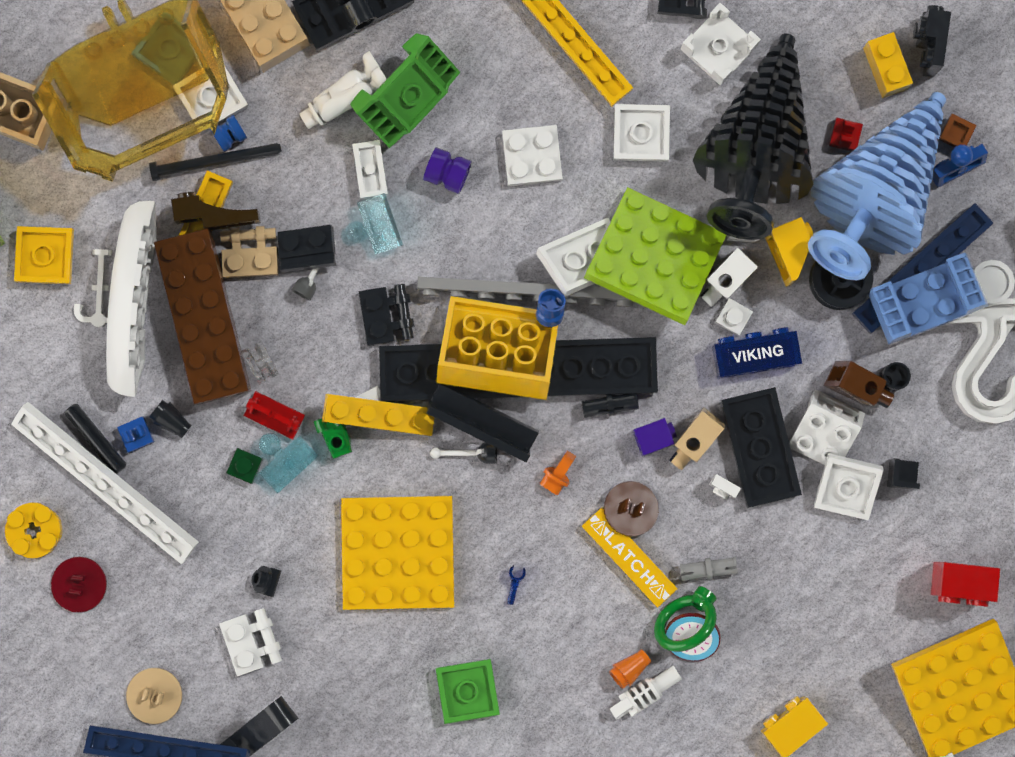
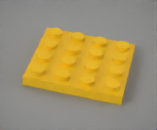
[341,496,454,610]
[891,618,1015,757]

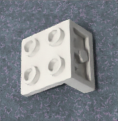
[789,389,865,465]

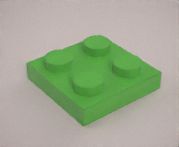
[435,659,500,724]

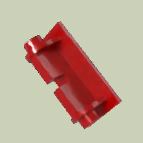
[243,391,305,440]

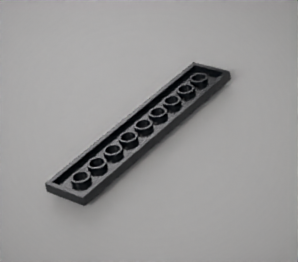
[379,337,658,402]

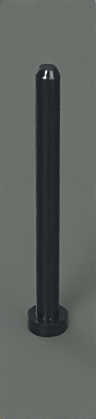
[149,143,282,182]

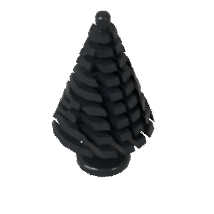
[693,33,813,240]

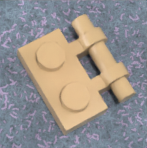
[220,226,279,278]

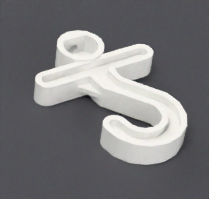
[944,260,1015,424]

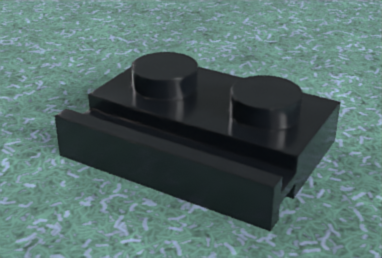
[277,224,336,273]

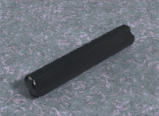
[65,404,126,474]

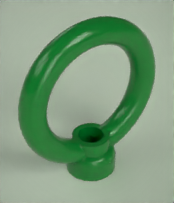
[654,586,717,652]

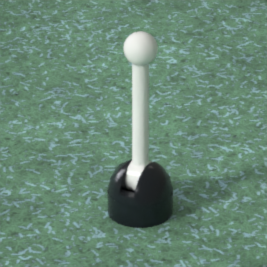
[430,443,497,464]

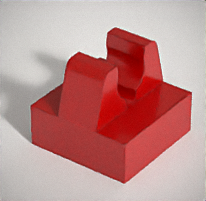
[829,117,863,152]

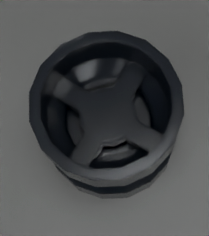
[879,362,911,392]

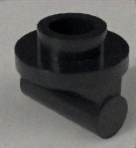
[251,566,281,597]

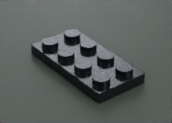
[720,387,802,508]

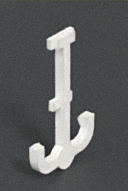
[74,249,112,328]

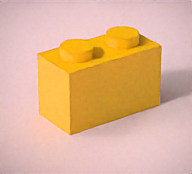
[863,32,913,99]
[760,696,828,757]

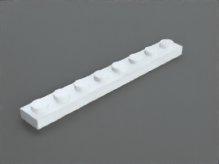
[11,402,199,564]

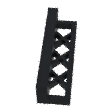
[426,383,539,463]

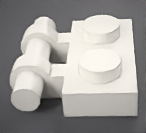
[219,608,282,676]

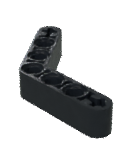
[220,696,299,757]

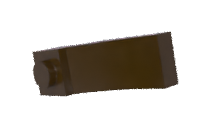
[171,192,261,231]

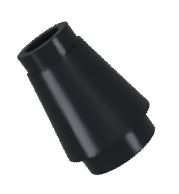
[149,399,192,438]

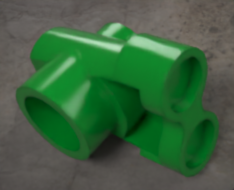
[313,418,352,459]

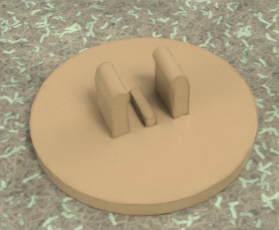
[126,668,182,724]

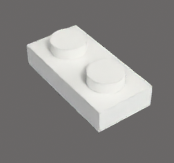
[352,140,388,200]

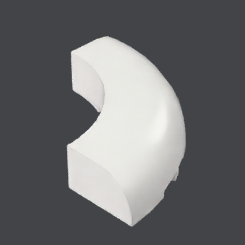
[106,201,157,397]

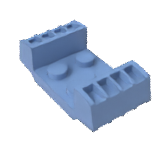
[868,253,989,344]

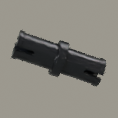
[581,393,639,418]

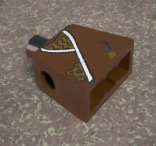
[823,361,894,408]

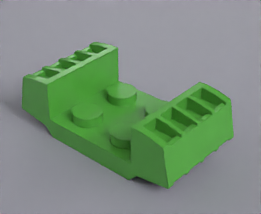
[350,33,460,148]

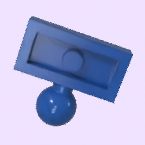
[932,144,988,188]

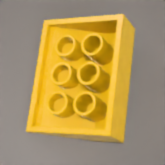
[436,296,558,400]

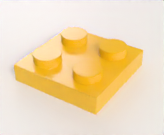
[14,226,74,284]

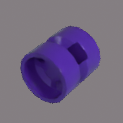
[423,147,472,194]

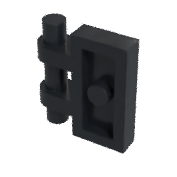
[358,284,415,346]

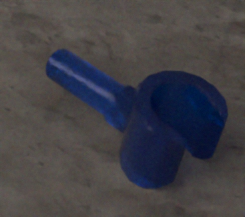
[507,565,526,605]

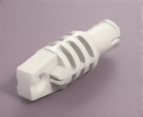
[610,666,682,720]

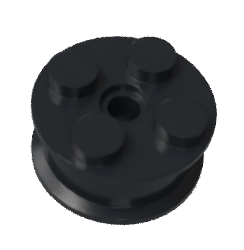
[809,261,873,310]

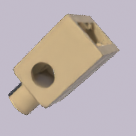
[669,407,725,470]

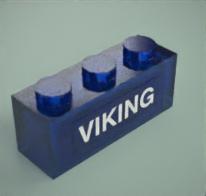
[712,327,802,379]

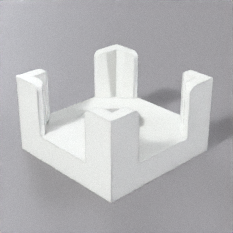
[680,3,761,86]

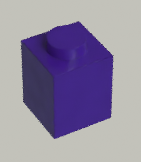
[632,418,677,456]

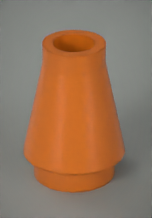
[609,649,651,689]

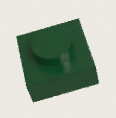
[226,448,263,484]

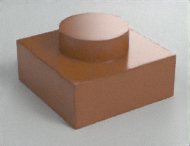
[938,114,977,147]

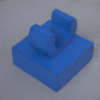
[117,416,155,453]

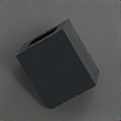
[887,458,920,490]

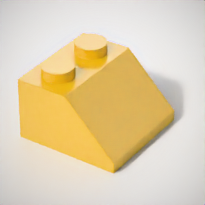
[765,217,813,287]

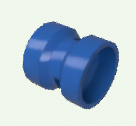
[210,115,247,152]
[536,289,566,327]

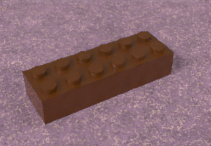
[154,228,252,405]

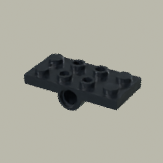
[292,0,414,52]

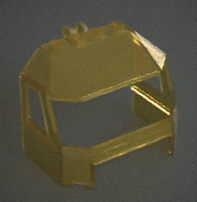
[32,0,229,182]

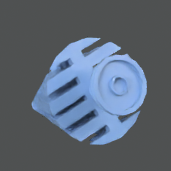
[808,92,946,281]

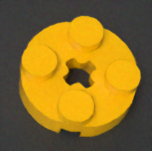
[5,503,62,558]

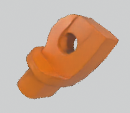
[540,450,576,495]

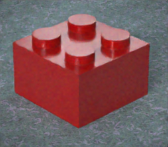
[931,562,1000,607]

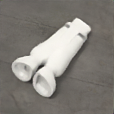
[299,51,387,129]

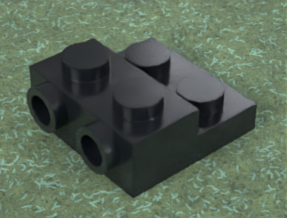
[913,5,951,77]

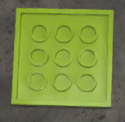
[584,187,726,325]

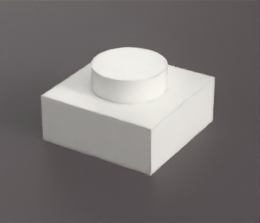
[715,298,753,336]
[709,474,741,500]

